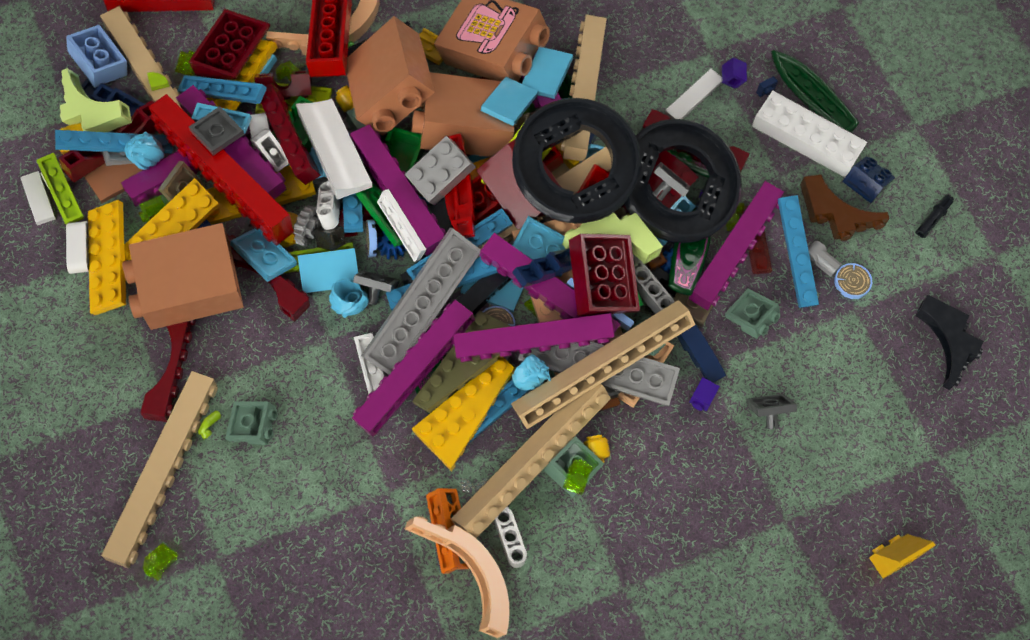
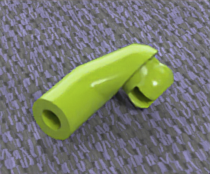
[198,410,221,439]

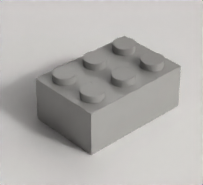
[405,136,476,205]

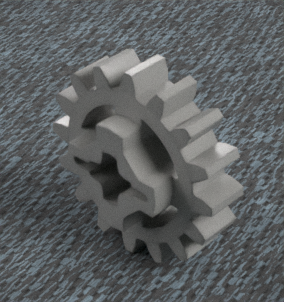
[293,205,321,247]

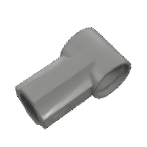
[808,241,842,277]

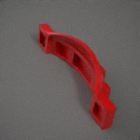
[445,133,476,239]

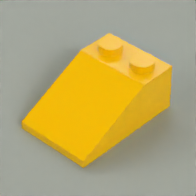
[869,534,936,579]

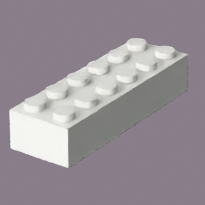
[752,91,867,177]

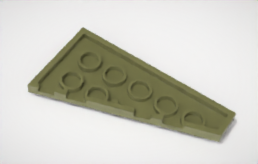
[413,311,511,413]

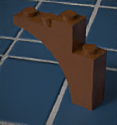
[800,174,890,241]

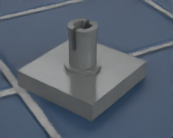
[189,106,244,156]
[653,162,690,201]
[353,270,399,305]
[746,394,797,430]

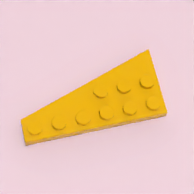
[412,356,515,472]

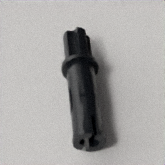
[915,194,954,238]

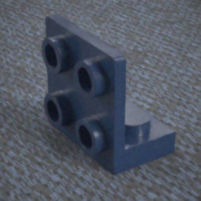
[842,156,895,203]

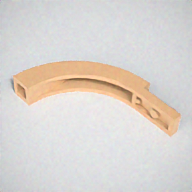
[266,0,380,55]
[405,516,509,638]

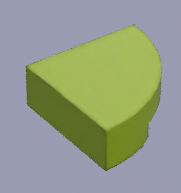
[147,72,170,91]

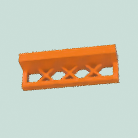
[426,488,470,574]

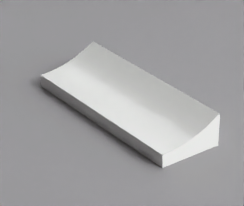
[296,98,373,200]

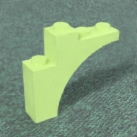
[60,68,132,132]
[562,213,663,264]

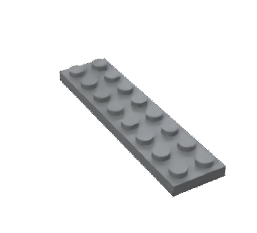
[361,228,481,375]
[518,323,680,407]

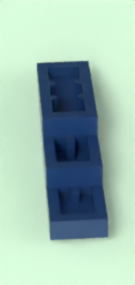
[81,78,145,117]
[512,248,572,287]
[677,324,726,383]

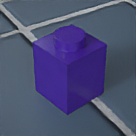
[722,57,747,88]
[689,377,720,411]

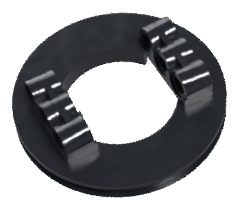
[512,98,641,224]
[624,119,742,243]

